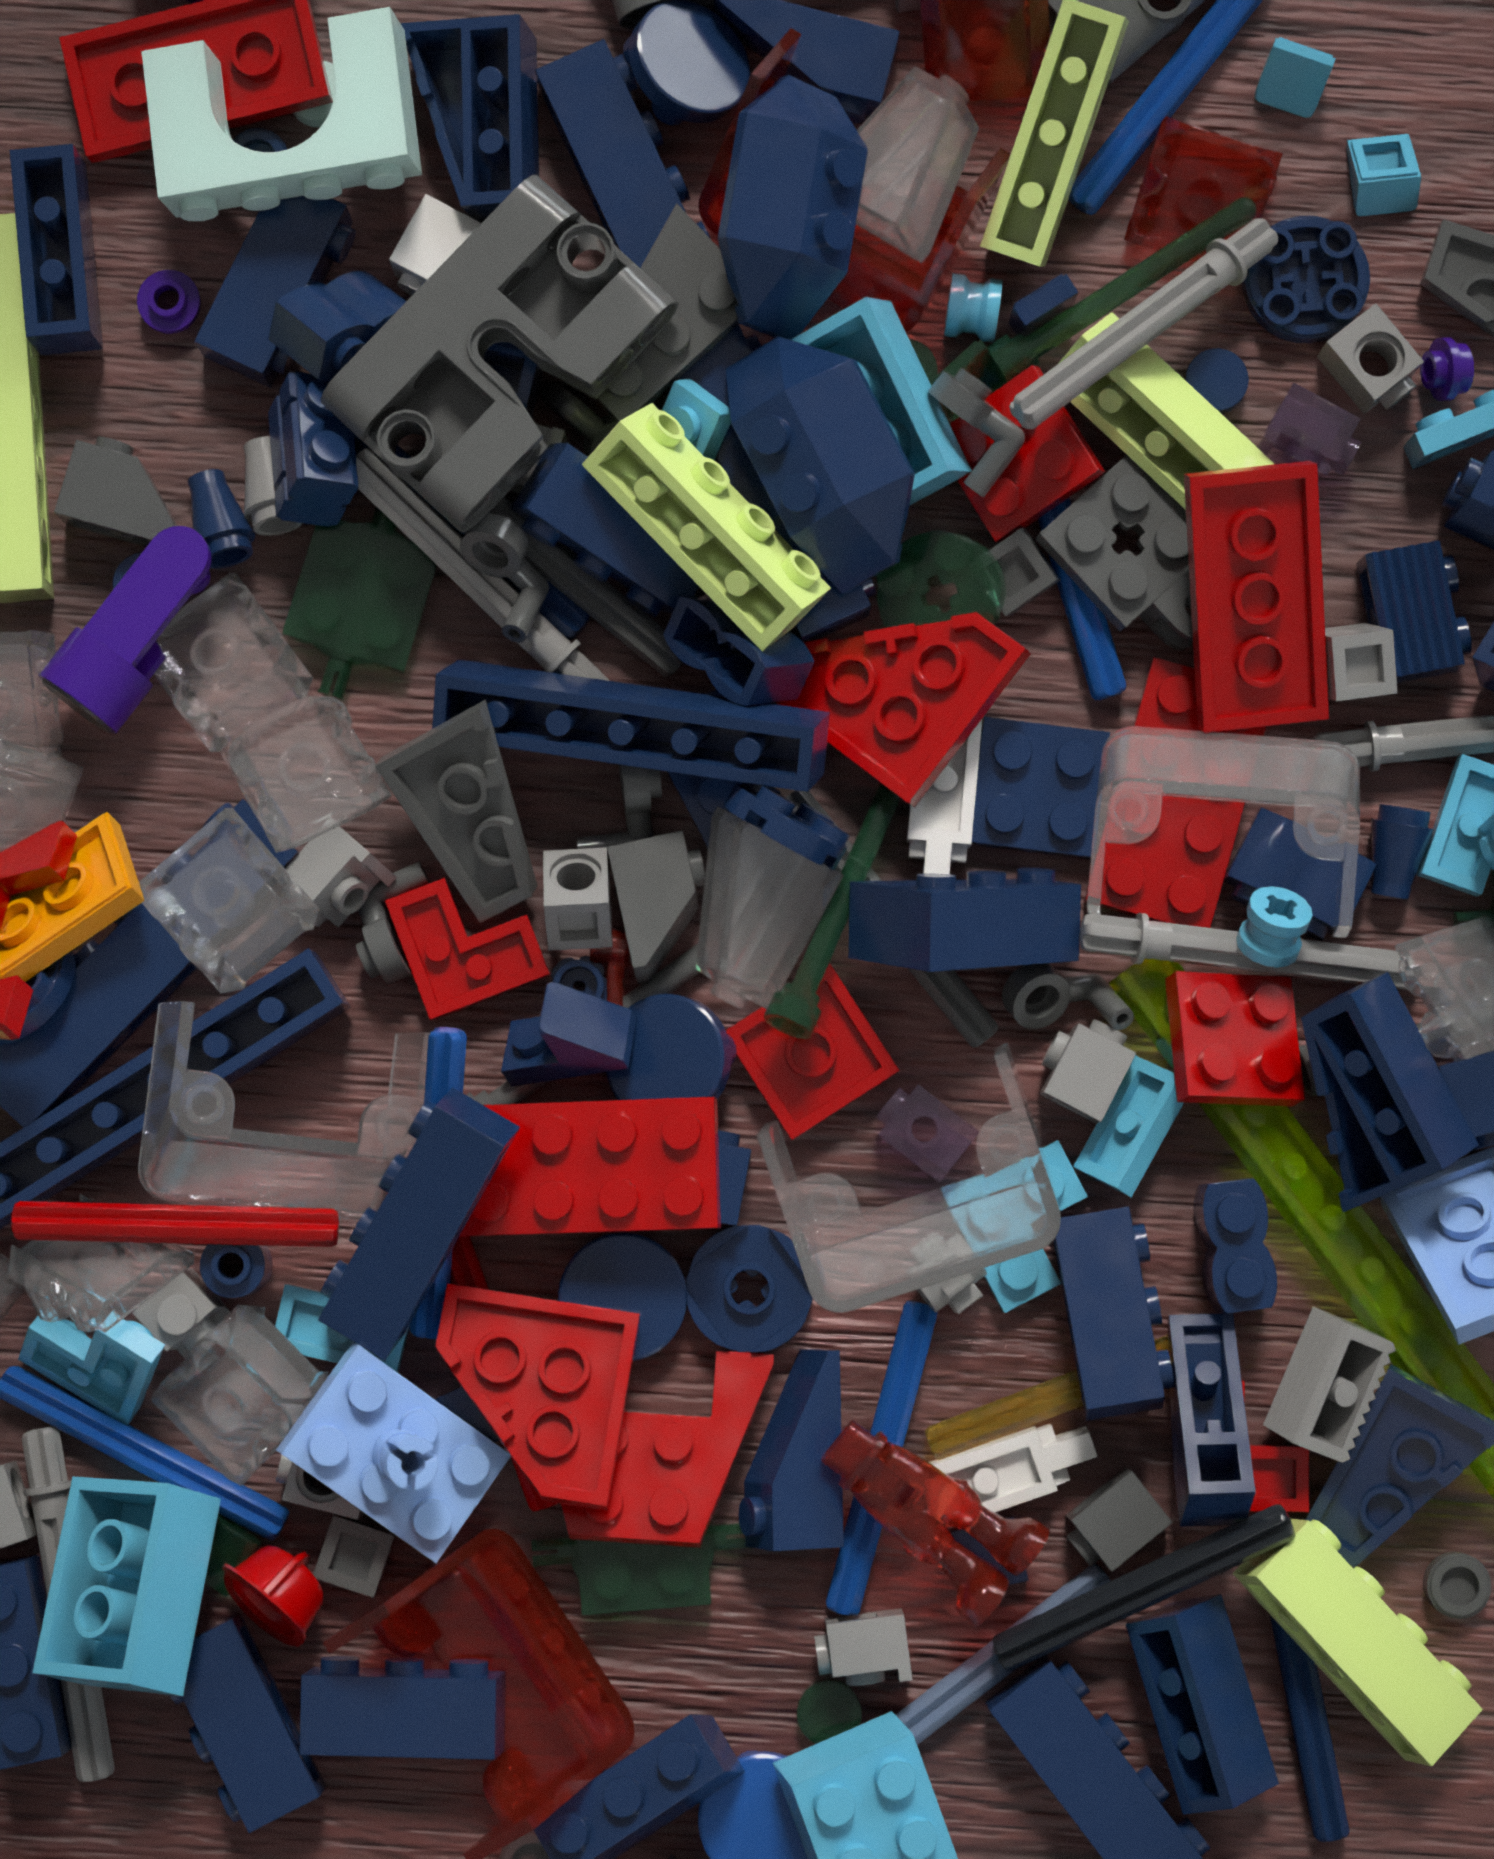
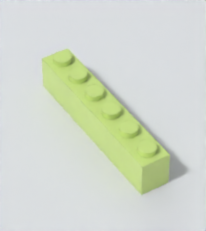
[0,213,54,603]

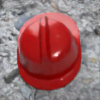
[222,1546,324,1647]

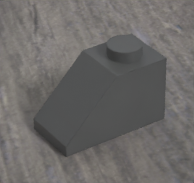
[54,436,178,547]
[607,830,707,984]

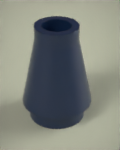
[187,469,255,569]
[1371,804,1434,899]

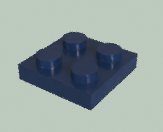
[971,717,1110,860]

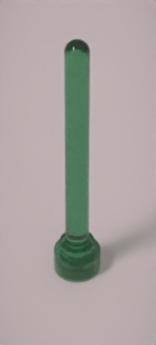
[985,197,1257,384]
[764,782,901,1039]

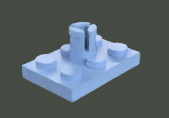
[1380,1146,1494,1345]
[276,1342,511,1563]

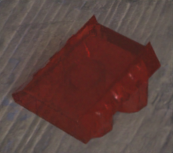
[920,0,1050,103]
[1124,116,1283,262]

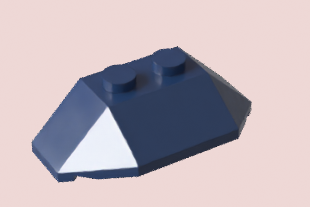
[717,75,868,340]
[725,336,915,593]

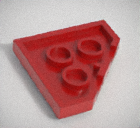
[776,612,1031,808]
[435,1283,640,1511]

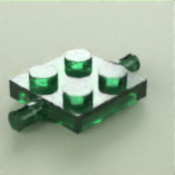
[282,507,437,701]
[532,1522,753,1615]

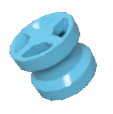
[944,273,1003,343]
[1236,886,1313,968]

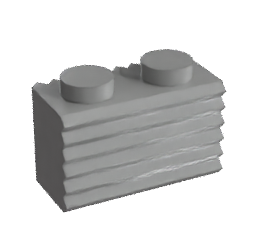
[1263,1307,1396,1463]

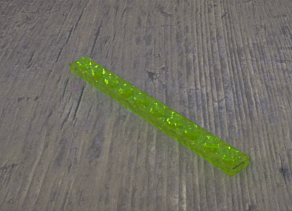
[1109,958,1494,1499]

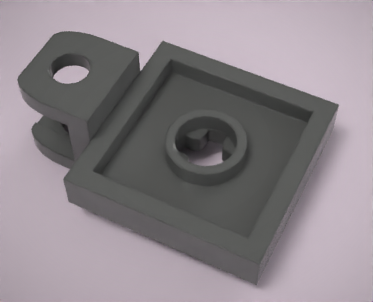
[1035,455,1193,651]

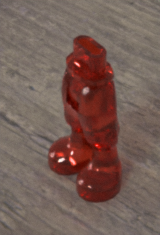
[821,1420,1050,1627]

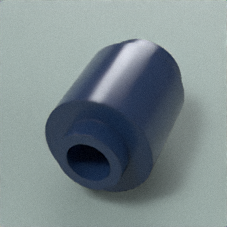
[200,1244,273,1298]

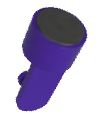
[38,526,211,734]

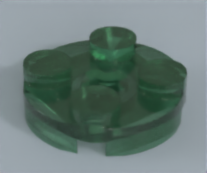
[877,531,1006,628]

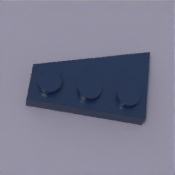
[1306,1364,1494,1567]

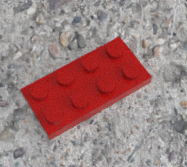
[59,0,333,164]
[1184,461,1329,733]
[1083,657,1266,928]
[460,1097,721,1237]

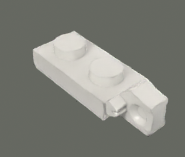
[907,720,982,874]
[913,1424,1097,1532]

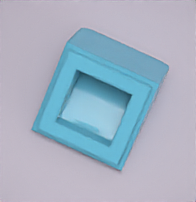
[1254,37,1336,118]
[1346,134,1421,216]

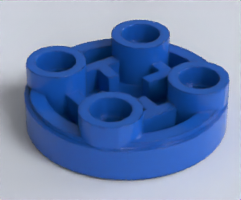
[698,1750,808,1859]

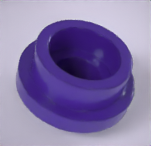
[137,270,201,334]
[1420,337,1474,401]

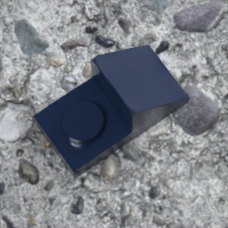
[501,982,637,1087]

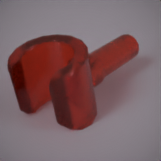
[590,929,630,1006]

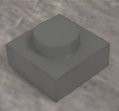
[970,527,1061,616]
[313,1514,396,1598]

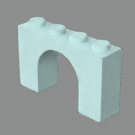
[142,7,422,221]

